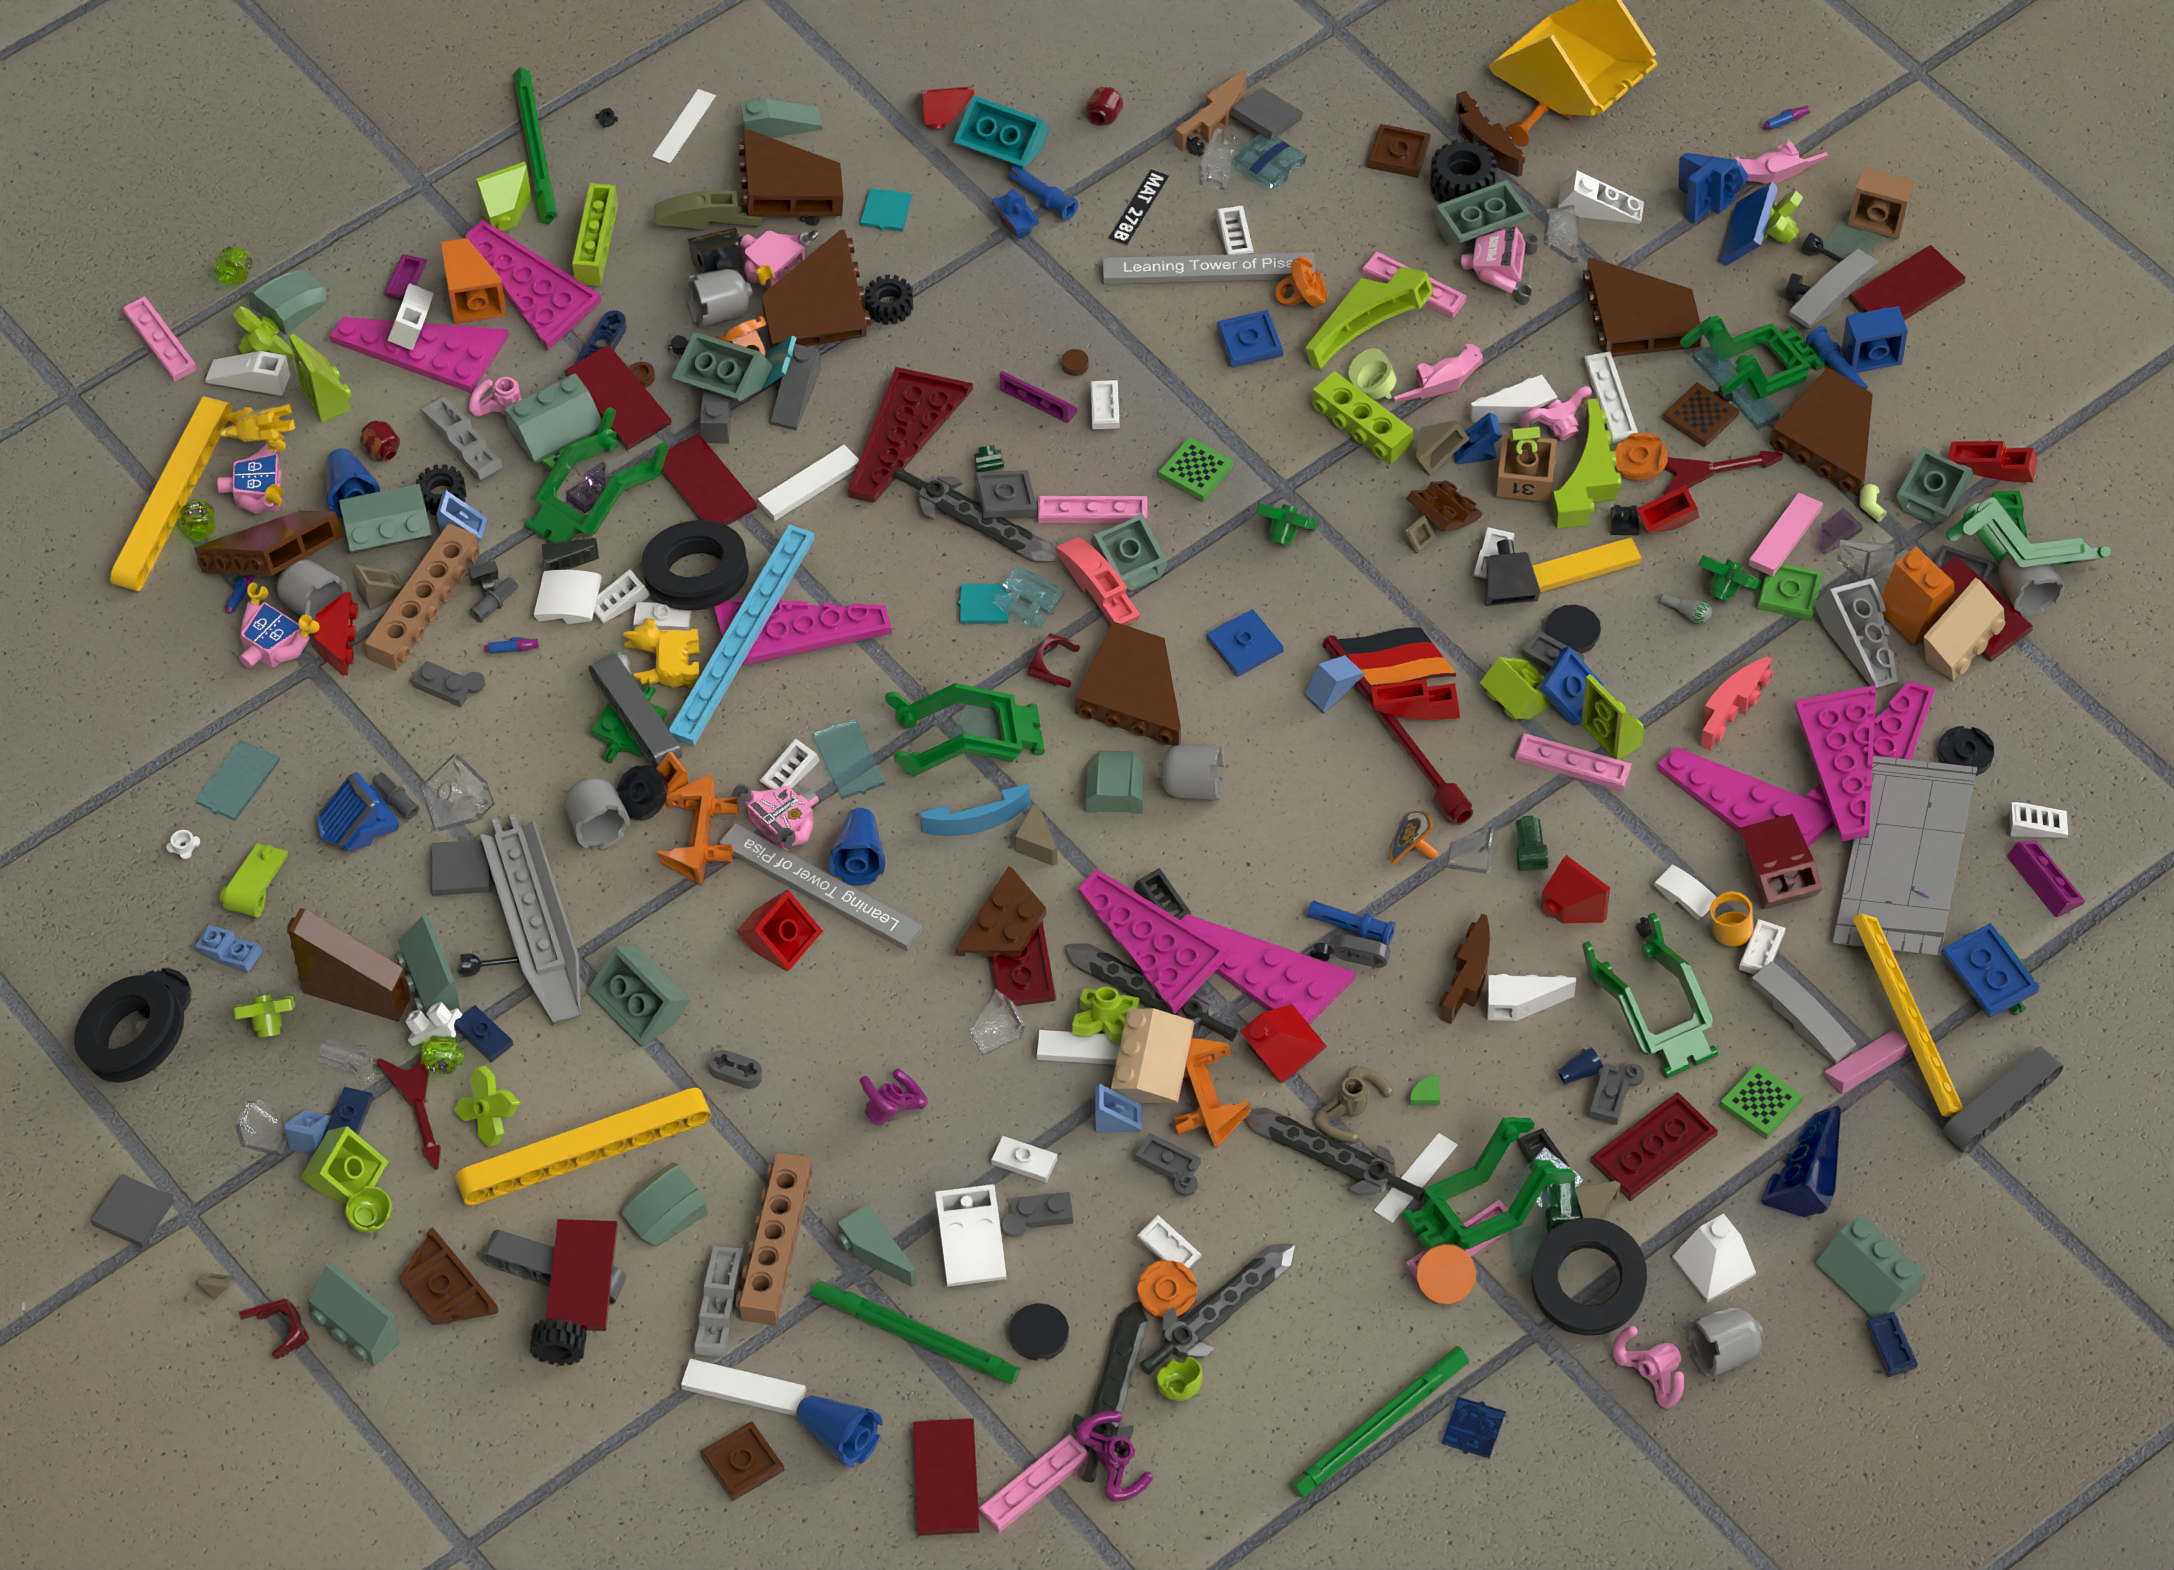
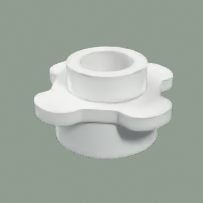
[166,830,200,859]

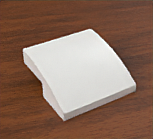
[533,570,602,625]

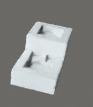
[1474,527,1515,579]
[1653,864,1716,921]

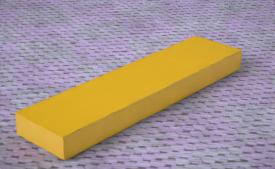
[1532,537,1642,593]

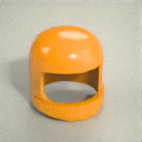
[1710,891,1754,947]

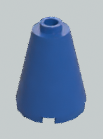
[327,448,380,518]
[828,808,886,886]
[797,1395,882,1467]

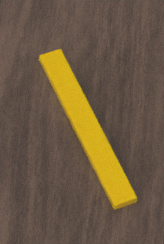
[1852,913,1963,1118]

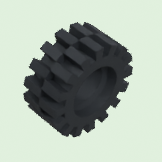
[865,274,913,325]
[416,464,467,515]
[530,1318,587,1366]

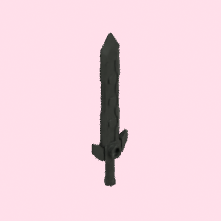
[1072,1302,1148,1483]

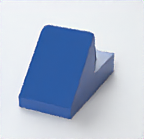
[1454,412,1502,464]

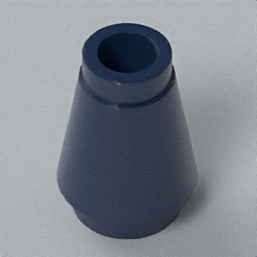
[1557,1047,1603,1085]

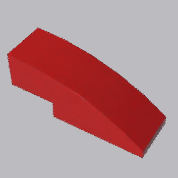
[1948,441,2038,483]
[1371,679,1460,720]

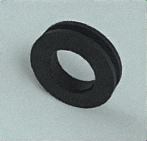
[642,520,749,611]
[74,975,184,1083]
[1532,1218,1647,1336]

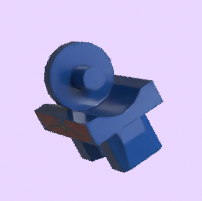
[992,189,1039,238]

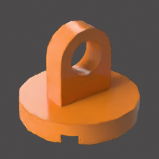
[1275,256,1328,308]
[716,316,767,357]

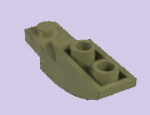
[654,190,763,230]

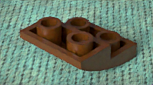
[1406,480,1483,531]

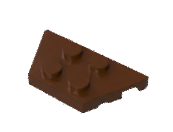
[955,866,1046,957]
[399,1227,499,1325]

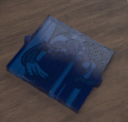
[1442,1397,1506,1459]

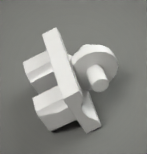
[405,1002,462,1050]

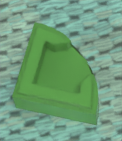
[1410,1075,1440,1105]

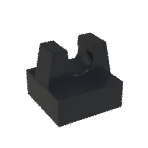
[1610,505,1639,535]

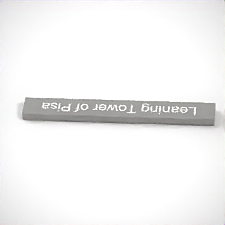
[1103,252,1315,284]
[719,823,923,951]

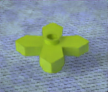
[1762,190,1803,245]
[233,306,293,363]
[1072,987,1140,1043]
[233,994,296,1038]
[454,1066,520,1147]

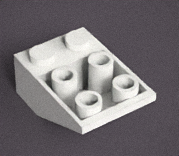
[935,1184,1007,1287]

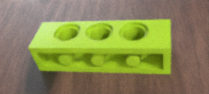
[572,183,618,286]
[1312,371,1414,465]

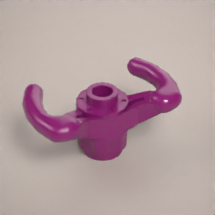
[860,1069,928,1125]
[1076,1411,1153,1502]

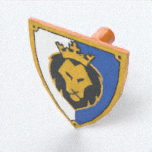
[1390,811,1438,865]

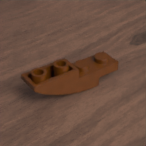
[1455,91,1525,177]
[1439,914,1490,1024]

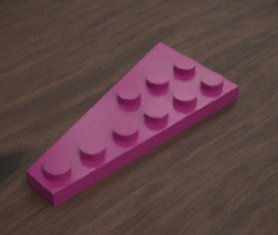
[465,220,601,350]
[330,317,509,393]
[713,598,892,666]
[1806,681,1936,807]
[1794,685,1876,841]
[1657,747,1835,847]
[1078,869,1229,1014]
[1181,914,1356,1025]

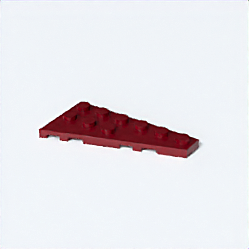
[848,367,973,503]

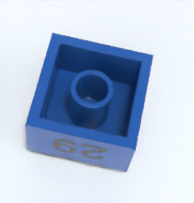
[1841,306,1908,373]

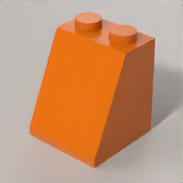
[441,238,507,324]
[1882,546,1955,647]

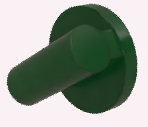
[974,445,1004,472]

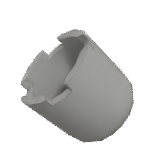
[685,269,752,328]
[1998,554,2066,617]
[276,559,347,622]
[1157,744,1224,801]
[565,777,631,849]
[1686,1307,1763,1377]

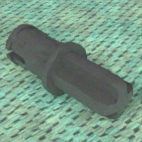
[469,577,518,623]
[372,772,420,820]

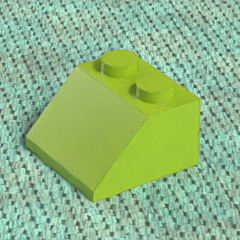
[1480,657,1553,720]
[300,1126,389,1205]

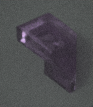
[566,461,606,513]
[1820,507,1863,555]

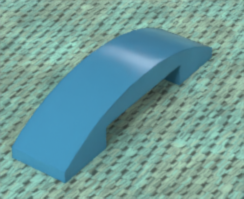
[920,784,1031,836]

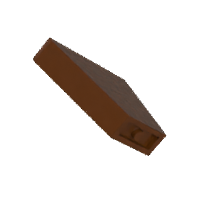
[738,130,843,217]
[762,229,871,348]
[1583,258,1701,357]
[1770,367,1873,497]
[194,510,343,576]
[1075,621,1181,746]
[287,908,410,1022]

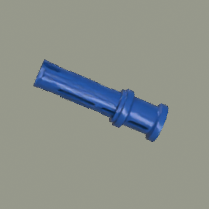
[1008,165,1079,220]
[1805,326,1868,390]
[1307,900,1396,946]

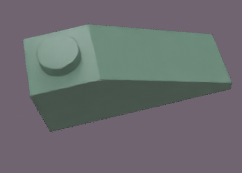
[740,98,823,138]
[836,1205,917,1287]

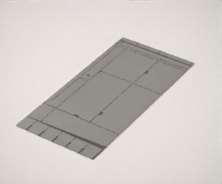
[1833,756,1977,955]

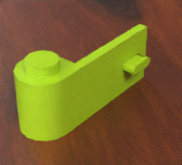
[220,843,289,918]

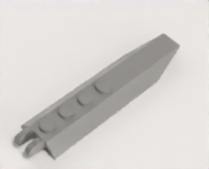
[480,813,581,1023]

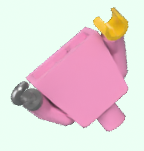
[740,230,819,290]

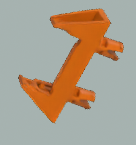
[657,774,741,884]
[1173,1038,1252,1148]

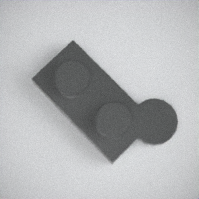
[1522,630,1584,670]
[412,661,485,707]
[1589,1063,1644,1124]
[1135,1133,1201,1196]
[1002,1192,1073,1237]

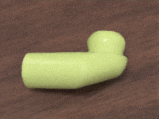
[1860,484,1887,522]

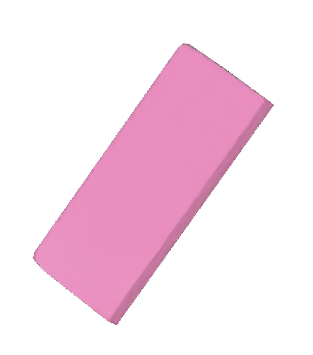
[1824,1030,1912,1094]

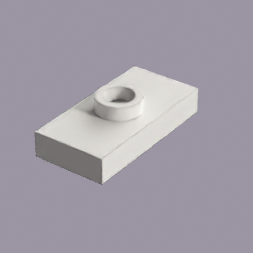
[1091,380,1119,429]
[633,602,692,631]
[1739,919,1786,975]
[992,1136,1057,1183]
[1137,1215,1201,1269]

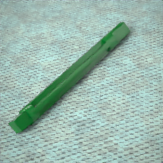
[512,67,558,224]
[811,1281,1021,1384]
[1289,1346,1469,1498]

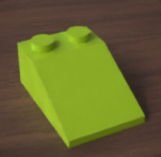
[289,334,352,423]
[1581,674,1645,760]

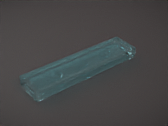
[1695,346,1780,430]

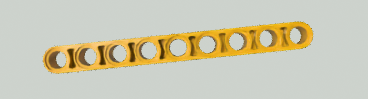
[110,396,232,591]
[455,1088,712,1205]

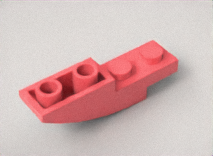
[1055,536,1140,626]
[1701,657,1773,751]

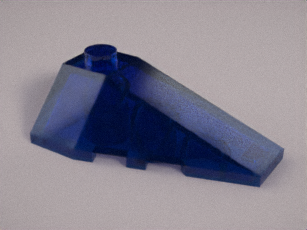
[1761,1105,1841,1218]

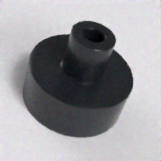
[1785,273,1811,301]

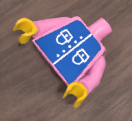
[218,431,286,515]
[239,582,319,669]

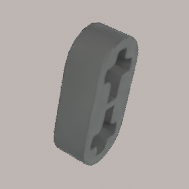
[1334,935,1391,968]
[709,1050,763,1089]

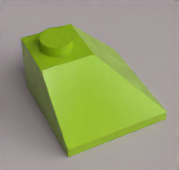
[476,161,532,231]

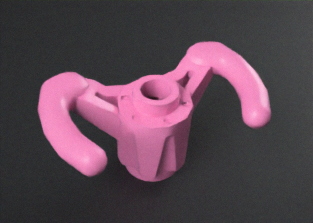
[469,377,521,417]
[1518,386,1592,441]
[1613,1326,1684,1409]

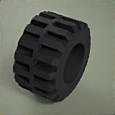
[1430,140,1497,203]

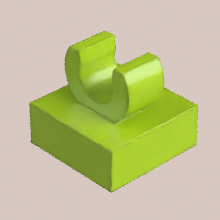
[1509,427,1540,455]

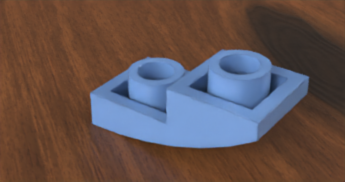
[195,925,263,973]

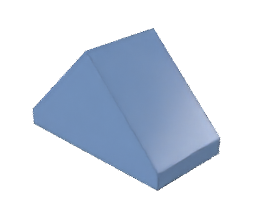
[437,490,488,542]
[1305,656,1364,713]
[1095,1084,1142,1132]
[285,1110,332,1155]

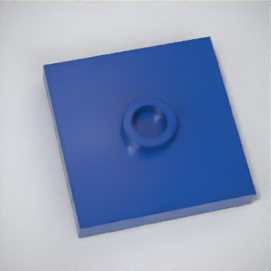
[1217,310,1283,367]
[1207,609,1284,677]
[1539,646,1604,726]

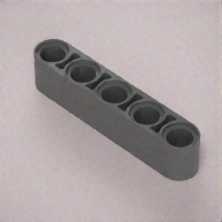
[588,653,682,768]
[1943,1046,2064,1153]
[481,1230,627,1305]

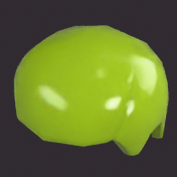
[345,1186,392,1233]
[1156,1356,1203,1401]

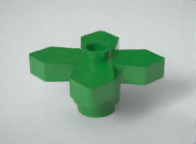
[1255,503,1319,546]
[1698,555,1762,602]

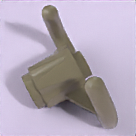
[1314,1066,1393,1143]

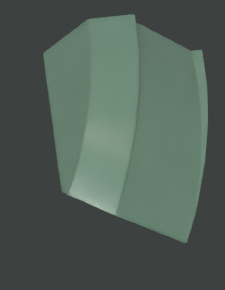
[248,270,327,335]
[1897,447,1973,524]
[1090,513,1168,591]
[1086,751,1144,814]
[621,1162,708,1246]

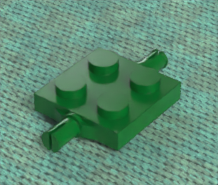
[591,684,667,763]

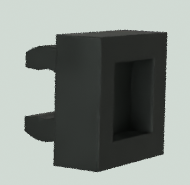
[469,561,498,595]

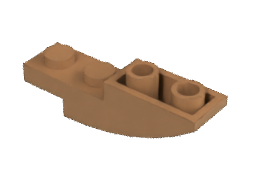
[1176,69,1247,152]

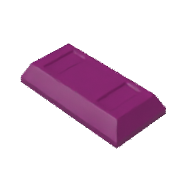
[384,254,427,300]

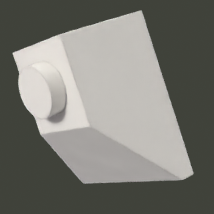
[1672,1213,1756,1303]

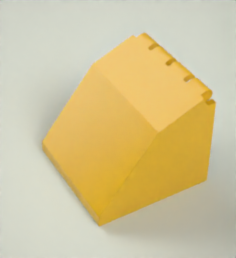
[1488,0,1657,117]

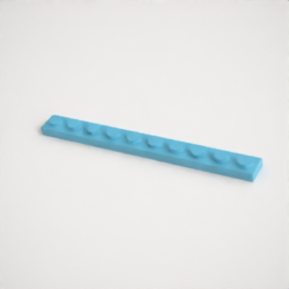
[669,524,815,747]

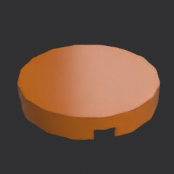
[1614,432,1668,481]
[1416,1244,1476,1304]
[1137,1260,1197,1319]

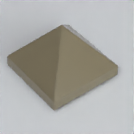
[1404,515,1437,553]
[198,1272,235,1300]

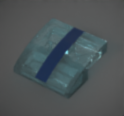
[1231,134,1307,189]

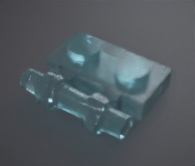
[993,565,1065,628]

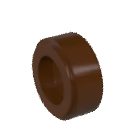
[1062,349,1089,376]
[629,361,655,388]

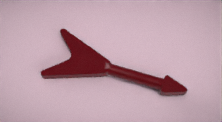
[1663,451,1783,496]
[377,1046,441,1170]

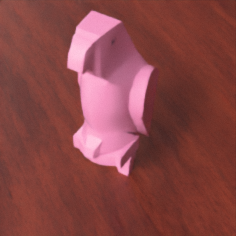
[1734,142,1828,185]
[1393,344,1483,403]

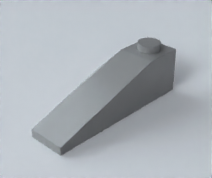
[1813,578,1898,689]

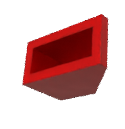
[1636,485,1700,534]

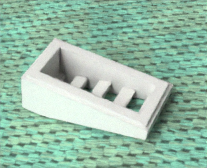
[1216,205,1254,255]
[594,569,651,623]
[759,738,820,790]
[2009,802,2068,838]

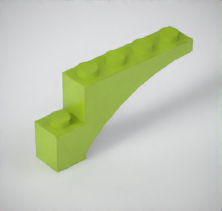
[1305,266,1434,370]
[1552,398,1622,529]

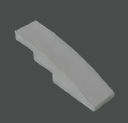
[1788,249,1879,329]
[421,397,503,480]
[1752,961,1856,1064]
[694,1246,743,1357]

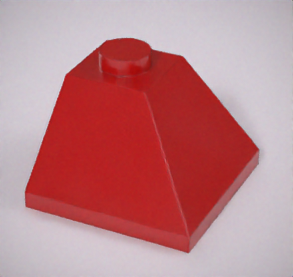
[921,86,975,129]
[1541,855,1610,924]
[736,890,823,971]
[1240,1004,1327,1083]

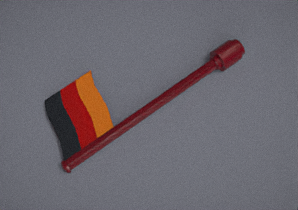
[1322,627,1473,825]

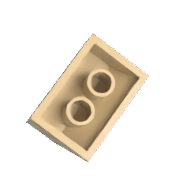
[1924,578,2005,681]
[1111,1008,1194,1103]

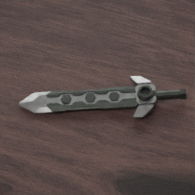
[893,467,1056,562]
[1065,944,1238,1041]
[1245,1108,1424,1201]
[1140,1244,1295,1374]

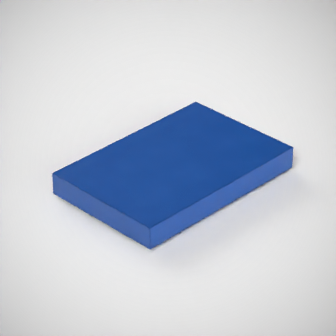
[1719,182,1778,266]
[1941,923,2039,1019]

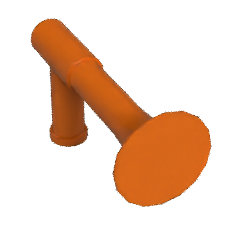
[1506,102,1574,146]

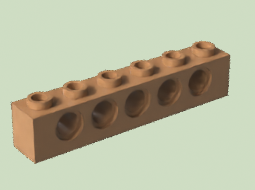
[364,523,480,671]
[736,1152,813,1326]

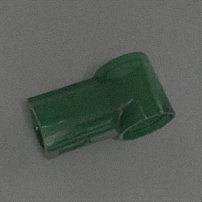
[1515,815,1548,871]
[1545,1179,1581,1233]

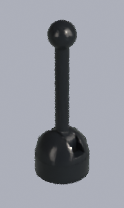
[1801,232,1843,263]
[460,953,519,977]

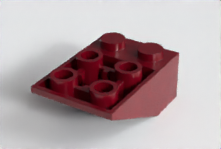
[1738,814,1823,910]

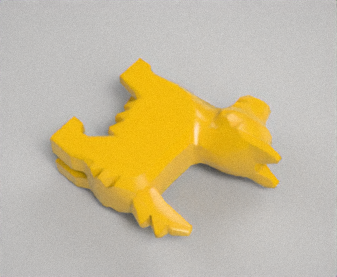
[216,404,295,442]
[623,618,700,688]

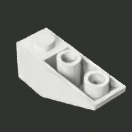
[1558,171,1644,224]
[387,283,434,350]
[205,351,290,396]
[1470,375,1558,423]
[1487,974,1576,1021]

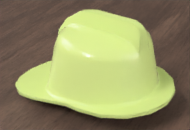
[1348,348,1397,400]

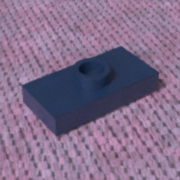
[454,1005,513,1062]
[325,1087,373,1135]
[1865,1311,1918,1377]

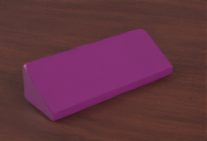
[1000,371,1078,423]
[2007,840,2085,917]

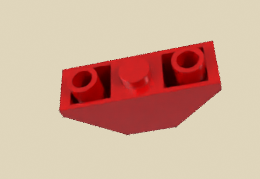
[313,592,358,675]

